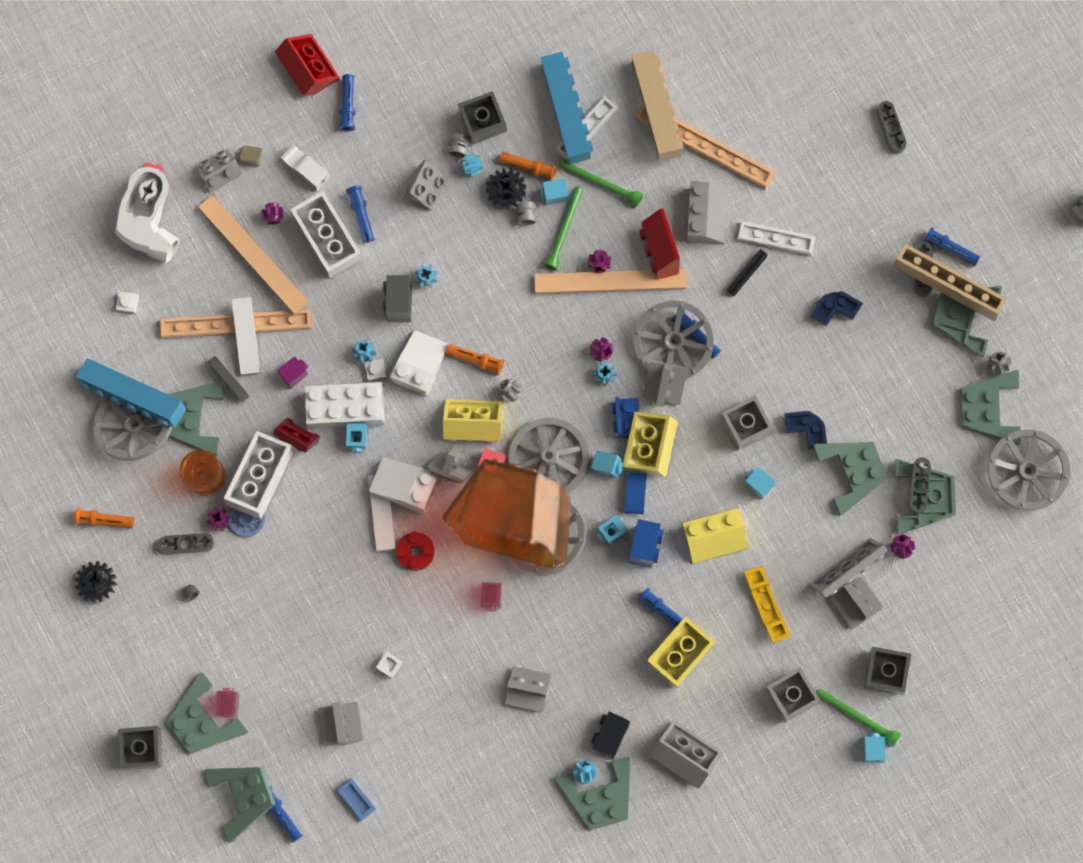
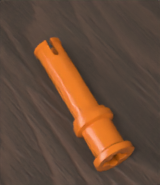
[499,151,557,181]
[446,343,504,376]
[74,508,135,529]

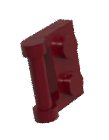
[273,417,321,453]

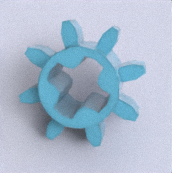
[461,153,483,177]
[415,264,438,288]
[352,339,376,364]
[593,361,617,386]
[572,759,597,784]

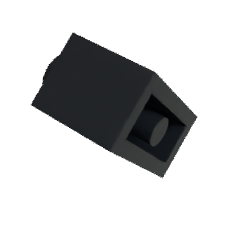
[591,711,630,758]

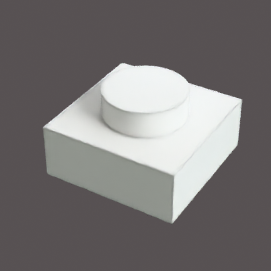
[116,291,139,314]
[365,359,387,382]
[376,651,403,679]

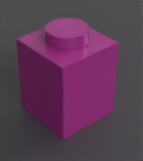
[277,356,309,388]

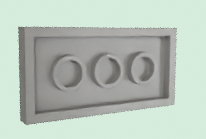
[809,538,887,598]

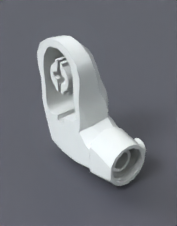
[115,167,179,263]

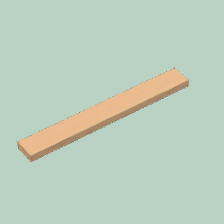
[635,104,775,189]
[199,195,309,315]
[535,269,687,294]
[160,309,312,339]

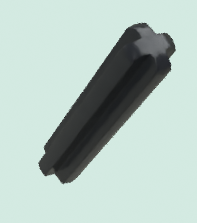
[726,249,768,297]

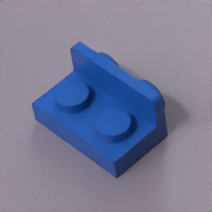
[611,397,639,438]

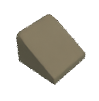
[239,145,263,167]

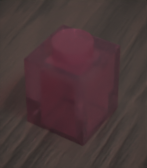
[480,582,502,612]
[216,688,239,717]

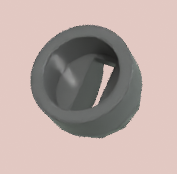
[183,584,200,602]

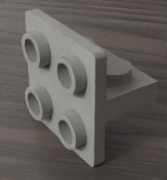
[196,150,242,192]
[404,160,448,210]
[643,361,688,407]
[427,444,472,483]
[830,577,883,629]
[505,667,551,712]
[319,702,363,746]

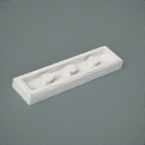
[555,95,619,162]
[737,221,815,256]
[232,297,260,375]
[368,475,396,552]

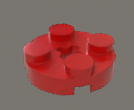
[396,531,435,571]

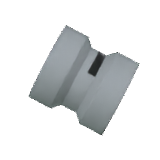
[448,134,470,158]
[517,202,536,225]

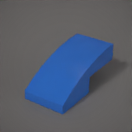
[624,472,647,515]

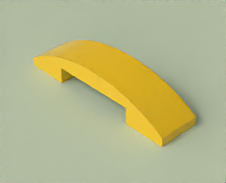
[744,566,791,644]

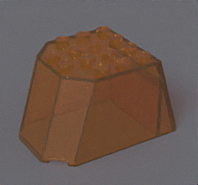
[442,458,571,569]

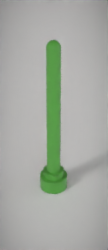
[559,160,643,207]
[543,186,583,270]
[816,689,901,747]

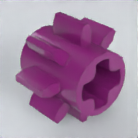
[261,202,285,225]
[588,250,611,273]
[590,337,613,362]
[206,507,231,532]
[890,534,916,559]

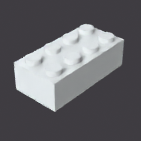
[290,191,362,278]
[305,382,385,429]
[224,431,293,520]

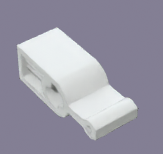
[281,145,330,191]

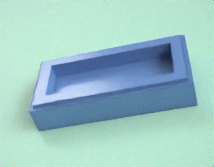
[336,778,376,821]

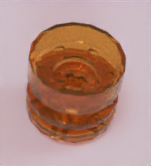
[180,449,226,496]

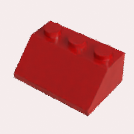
[275,34,340,96]
[639,208,680,280]

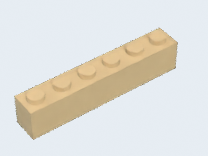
[632,50,684,162]
[894,244,1007,322]

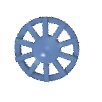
[228,508,265,537]

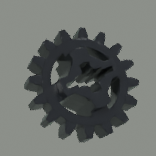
[486,168,527,210]
[74,561,117,603]

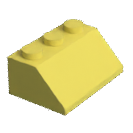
[443,399,503,442]
[623,412,678,477]
[682,508,748,564]
[647,616,715,689]

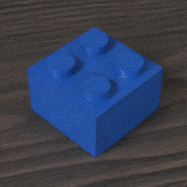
[630,519,664,568]

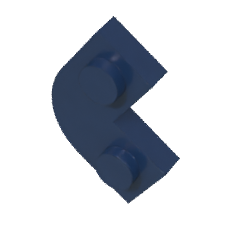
[810,291,863,327]
[784,411,827,450]

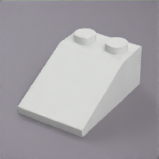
[391,330,449,396]
[369,457,437,514]

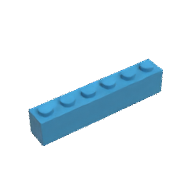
[541,52,593,164]
[75,358,186,428]

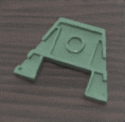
[932,286,1003,357]
[961,370,1021,445]
[161,381,225,455]
[812,442,887,516]
[895,459,956,534]
[166,672,248,754]
[556,757,630,830]
[204,767,275,843]

